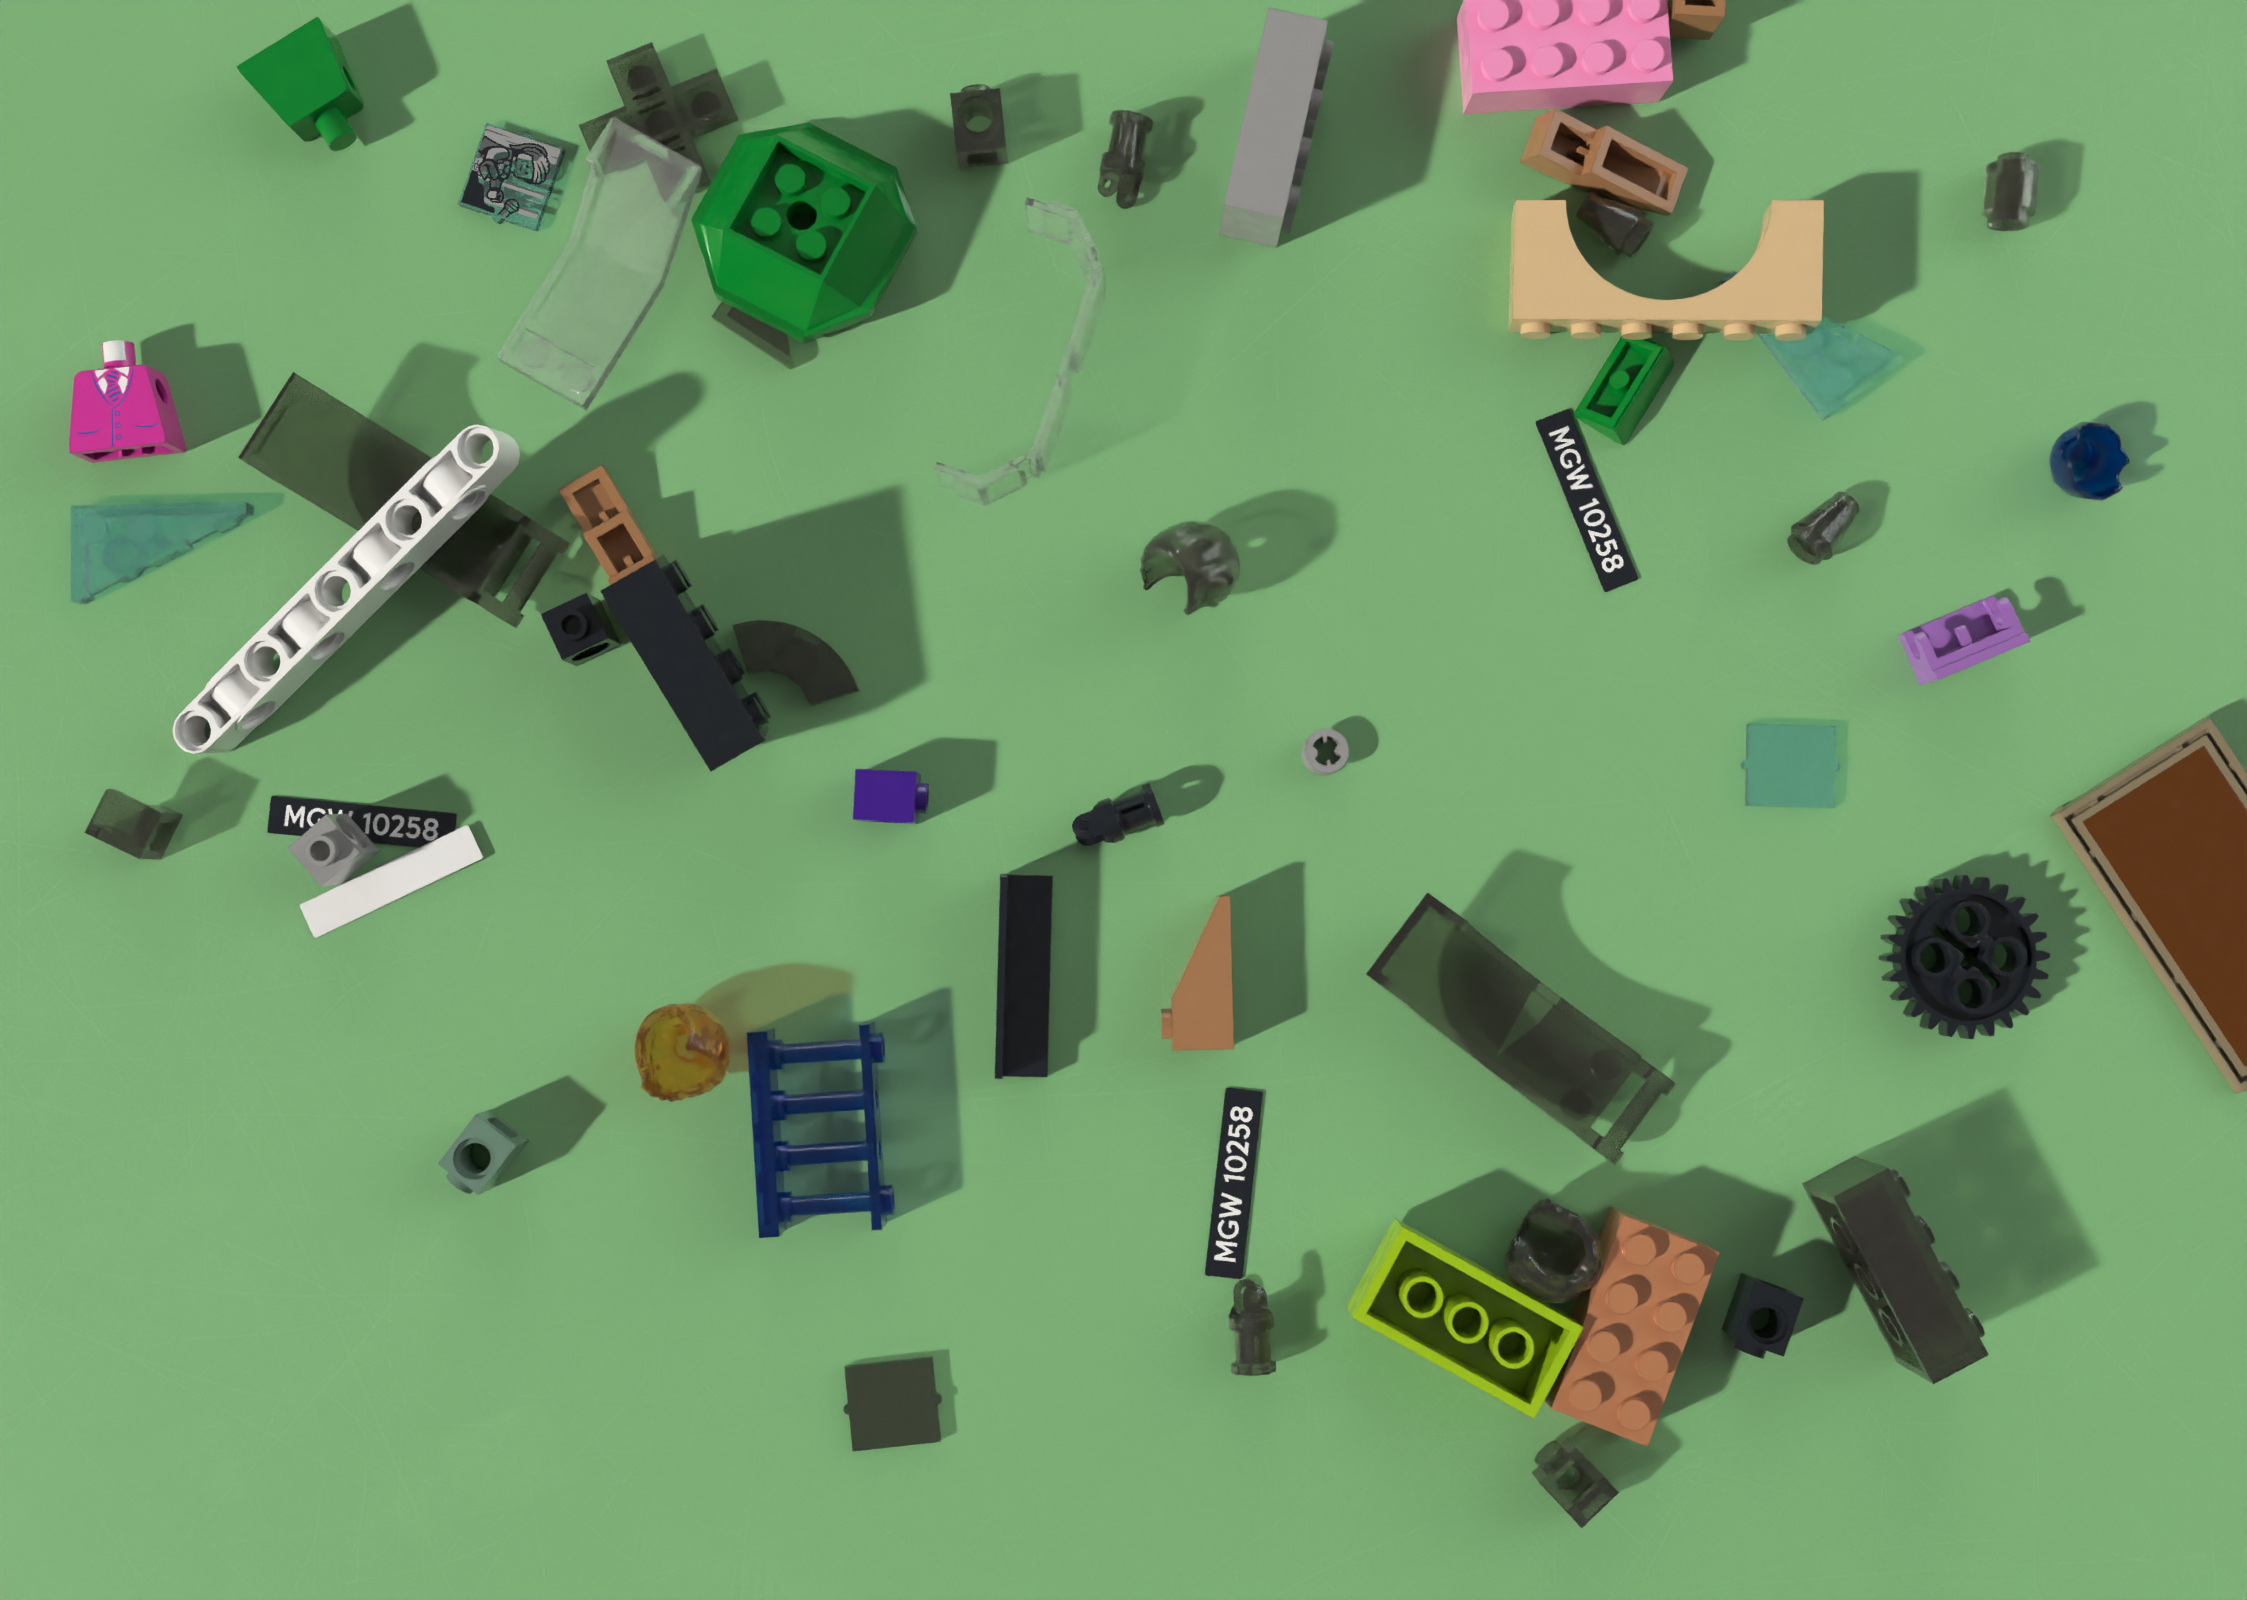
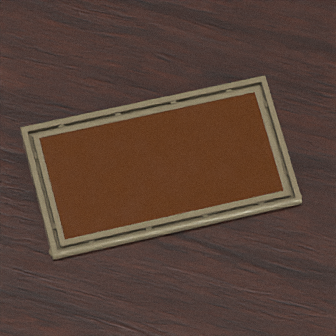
[2050,718,2247,1093]

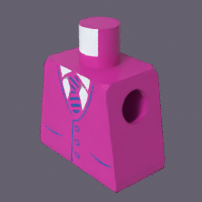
[69,340,186,463]

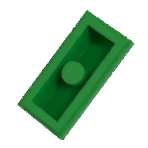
[1573,337,1674,445]

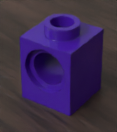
[853,769,929,824]

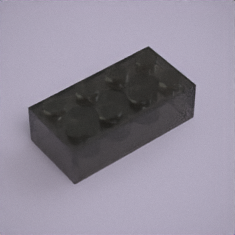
[1802,1156,1989,1384]

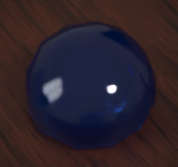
[2049,421,2130,501]

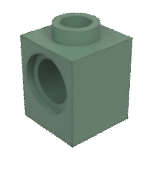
[438,1110,529,1195]

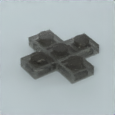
[579,42,739,203]

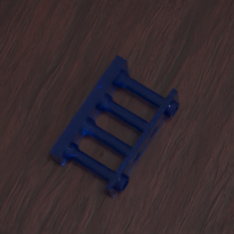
[747,1021,895,1238]

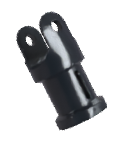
[1072,783,1164,846]

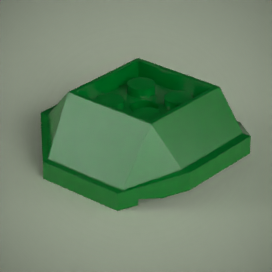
[691,123,917,344]

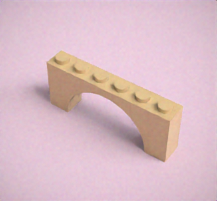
[1509,200,1824,341]

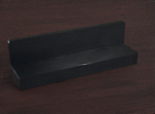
[995,874,1053,1079]

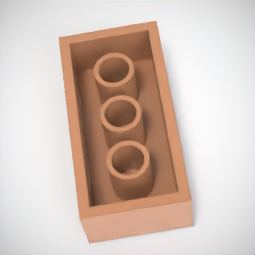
[1544,1207,1720,1447]

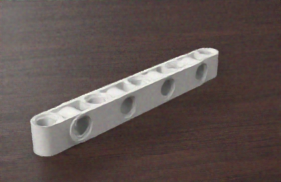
[173,424,520,754]

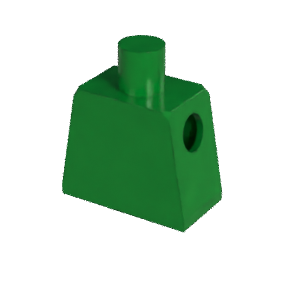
[236,16,364,151]

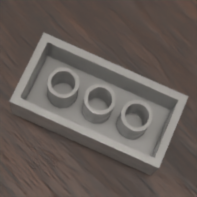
[1219,7,1334,248]

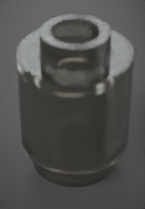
[1982,152,2039,231]

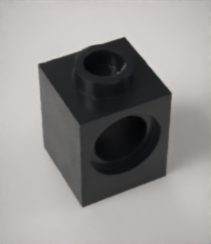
[541,592,621,666]
[1721,1273,1804,1359]

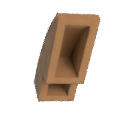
[1520,108,1688,216]

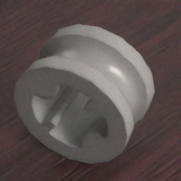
[1302,729,1349,775]

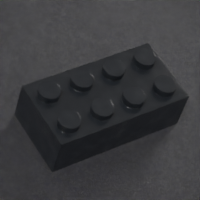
[600,555,771,772]

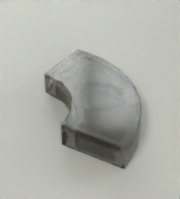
[732,620,860,706]

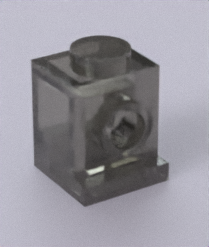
[1532,1438,1619,1528]

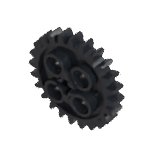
[1879,875,2050,1039]

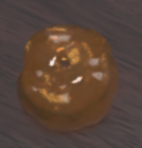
[634,1003,730,1102]

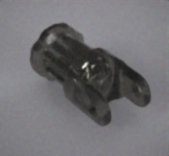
[1098,110,1153,209]
[1229,1279,1276,1376]

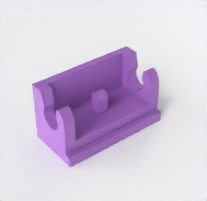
[1898,595,2031,685]

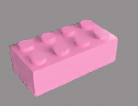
[1456,0,1673,114]

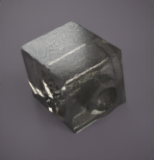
[950,84,1009,169]

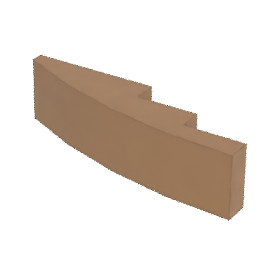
[558,465,658,585]

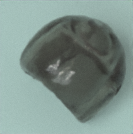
[1140,520,1240,616]
[1503,1198,1603,1303]

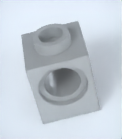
[288,814,380,887]

